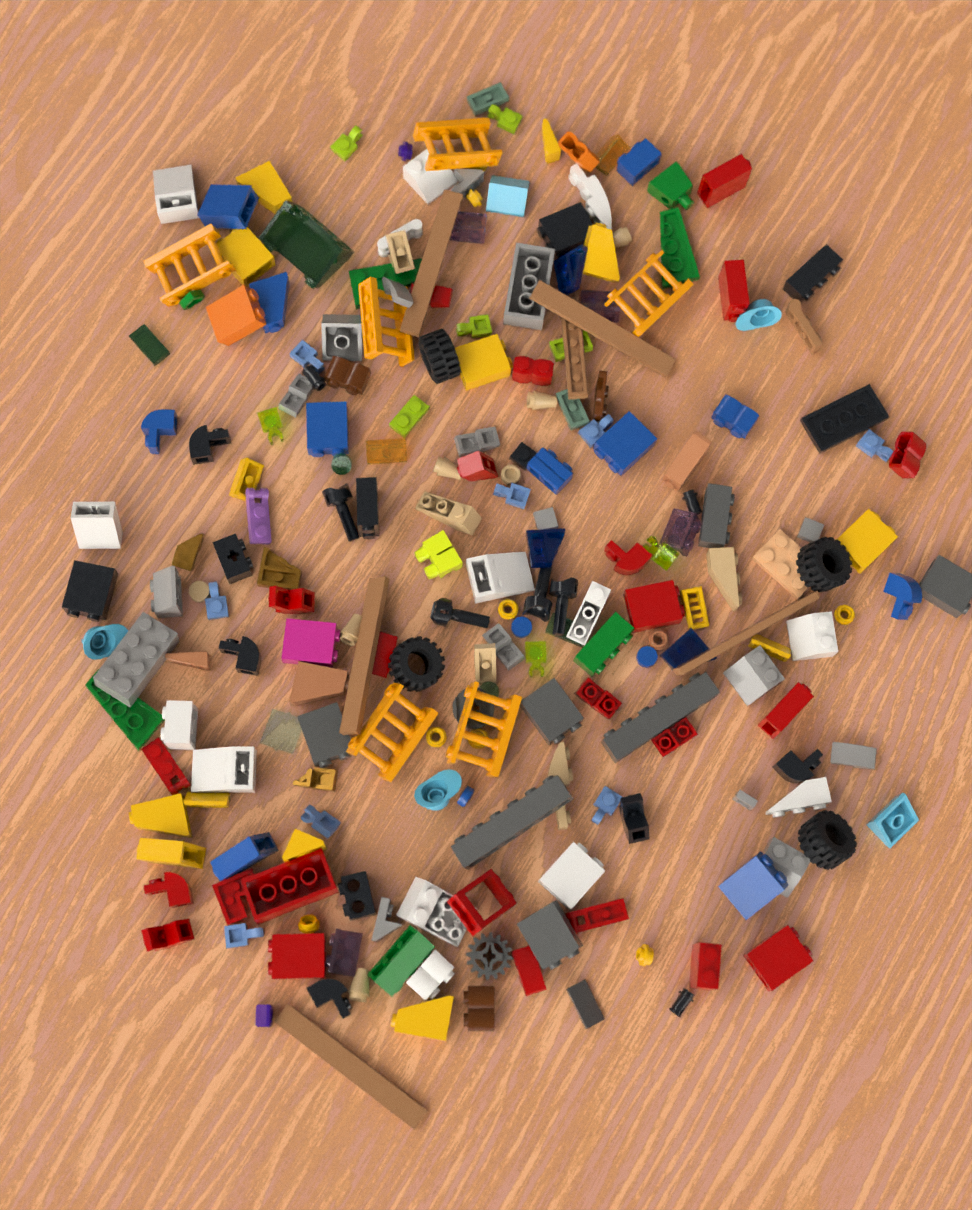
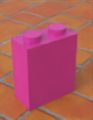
[281,618,340,668]

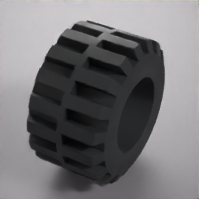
[419,328,461,384]
[796,537,852,592]
[388,636,445,692]
[798,810,857,870]

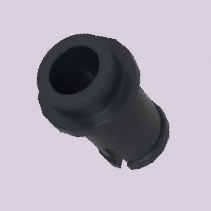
[302,365,326,391]
[682,490,702,517]
[669,988,694,1018]

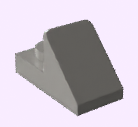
[451,169,484,200]
[372,897,402,942]

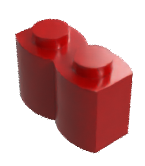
[512,356,554,386]
[889,432,926,479]

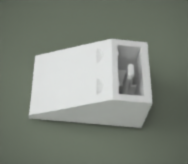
[153,165,199,224]
[466,552,535,604]
[191,747,257,793]
[396,877,477,947]

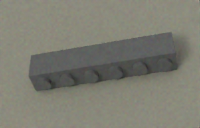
[601,672,720,763]
[450,775,574,870]

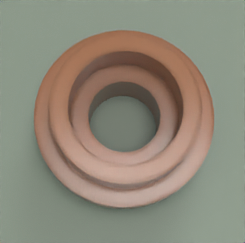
[648,630,669,651]

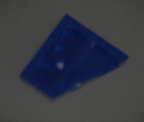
[553,244,588,296]
[526,528,565,568]
[660,628,717,670]

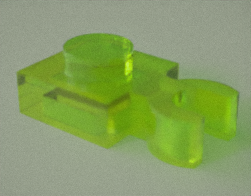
[257,407,284,445]
[643,536,680,571]
[525,641,546,678]

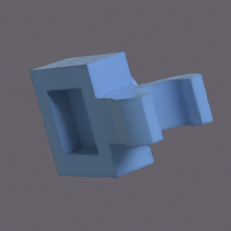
[289,340,325,374]
[578,414,614,448]
[856,429,894,462]
[493,483,531,510]
[205,581,229,620]
[591,786,622,825]
[301,805,341,838]
[224,923,264,948]

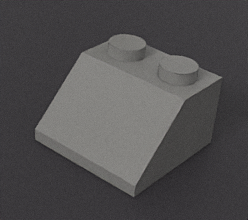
[321,314,363,361]
[150,566,183,618]
[723,645,785,706]
[762,837,810,898]

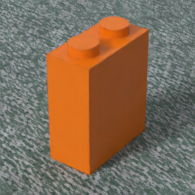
[206,285,267,346]

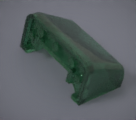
[259,200,354,289]

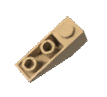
[415,491,482,535]
[706,547,742,611]

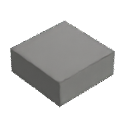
[533,507,558,533]
[797,517,824,543]
[732,790,758,810]

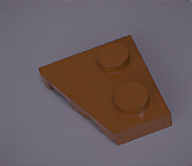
[593,370,609,422]

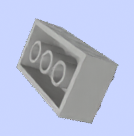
[503,243,555,330]
[93,612,179,708]

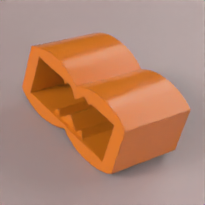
[558,131,599,173]

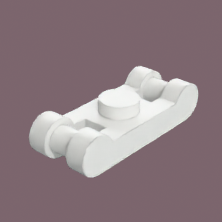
[378,219,422,257]

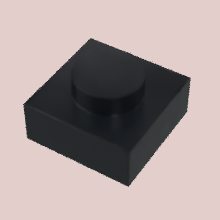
[509,442,537,470]

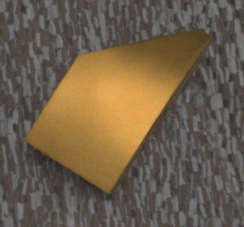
[171,533,205,571]
[293,767,338,792]

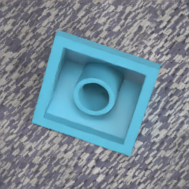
[486,175,530,217]
[866,793,919,848]

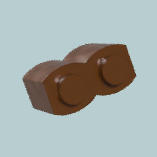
[324,356,371,395]
[464,986,495,1031]

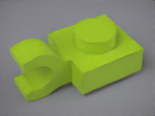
[488,104,523,134]
[330,126,363,161]
[456,314,492,338]

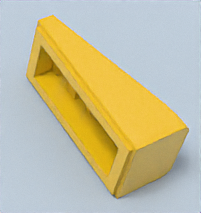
[542,118,561,164]
[679,586,709,630]

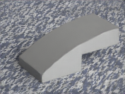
[382,277,414,308]
[278,374,313,418]
[454,427,500,457]
[482,623,525,671]
[830,742,877,770]

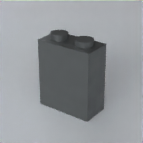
[919,555,972,618]
[520,678,584,745]
[297,702,352,768]
[517,900,583,970]

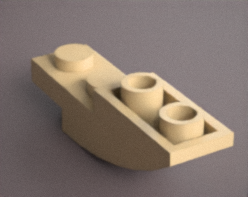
[547,742,573,830]

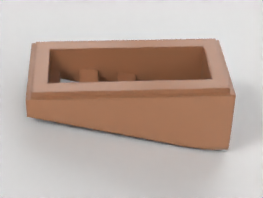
[165,651,210,671]

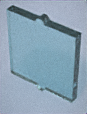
[260,709,302,754]

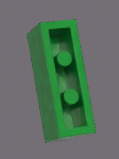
[573,612,634,677]
[367,925,435,997]

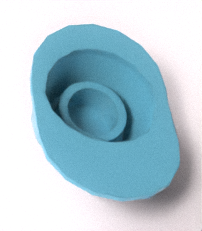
[735,299,782,331]
[81,624,129,660]
[414,769,462,811]

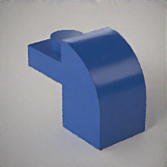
[141,409,178,454]
[883,573,922,620]

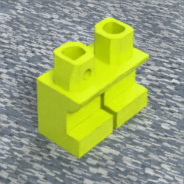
[414,530,463,579]

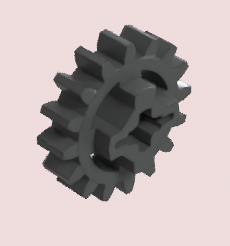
[466,932,513,980]

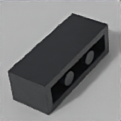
[783,244,843,303]

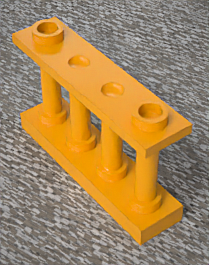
[413,117,502,171]
[143,224,236,307]
[604,250,694,337]
[358,277,415,367]
[446,681,522,778]
[346,682,438,782]

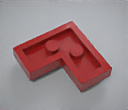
[212,868,255,926]

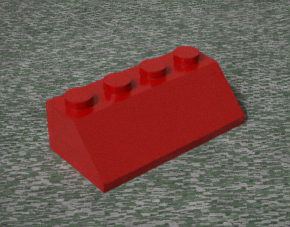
[240,848,339,925]

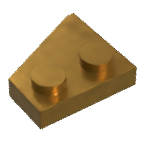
[257,547,302,590]

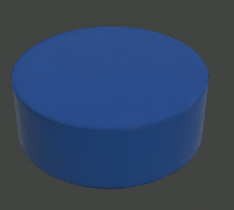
[511,617,532,638]
[636,646,658,668]
[457,786,474,807]

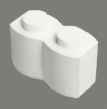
[406,950,455,1001]

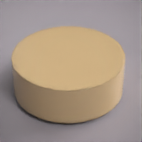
[501,465,521,486]
[189,581,210,602]

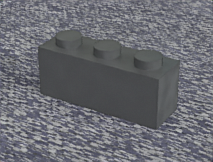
[698,483,735,548]

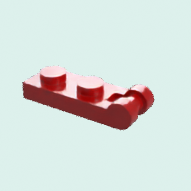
[141,737,191,795]
[565,898,629,933]

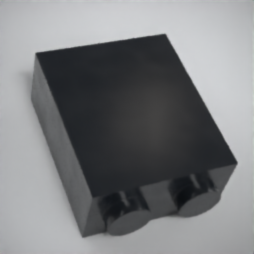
[537,202,593,261]
[356,477,379,539]
[62,560,118,622]

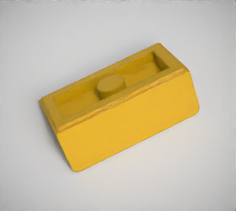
[229,457,264,501]
[748,634,791,662]
[184,791,230,808]

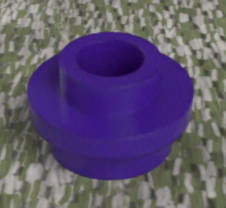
[398,141,413,161]

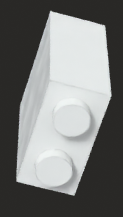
[71,502,123,549]
[538,842,605,911]

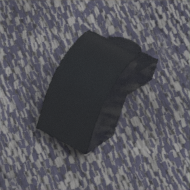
[189,425,231,465]
[219,636,261,676]
[772,749,823,783]
[619,793,650,844]
[307,979,352,1019]

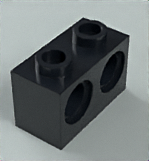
[338,871,376,921]

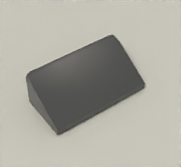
[566,980,605,1029]

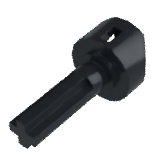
[322,483,359,542]
[522,563,552,622]
[549,577,578,636]
[430,598,490,628]

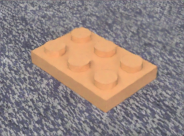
[752,529,809,599]

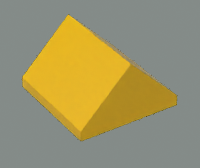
[282,829,327,862]

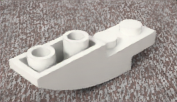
[569,164,612,229]

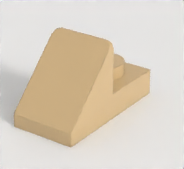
[385,230,415,274]
[474,643,497,683]

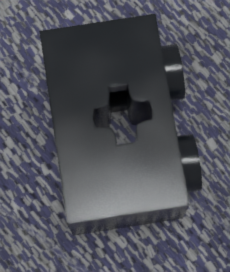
[212,533,254,585]

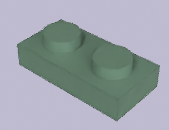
[467,82,509,116]
[555,389,590,431]

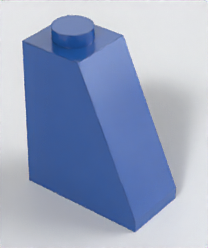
[249,272,289,333]
[210,832,279,881]

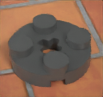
[452,688,494,730]

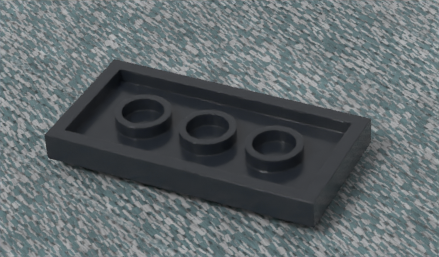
[800,384,889,454]

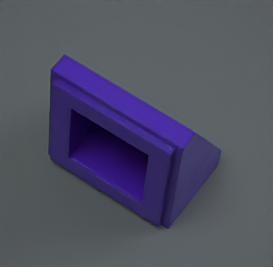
[255,1004,273,1027]

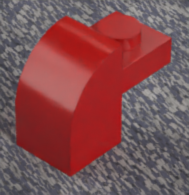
[604,540,653,576]
[268,586,315,614]
[143,872,194,908]
[141,918,194,952]

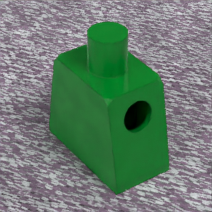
[647,161,694,210]

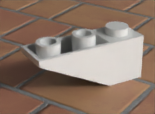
[566,581,611,646]
[765,777,832,818]

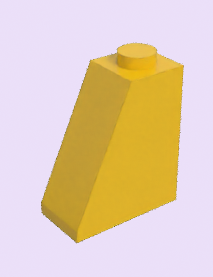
[235,160,293,215]
[577,223,620,283]
[128,793,193,838]
[136,838,206,869]
[391,996,454,1041]

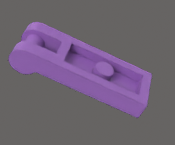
[246,488,272,545]

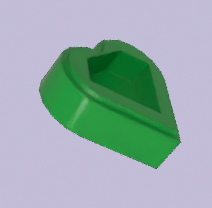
[179,290,205,310]

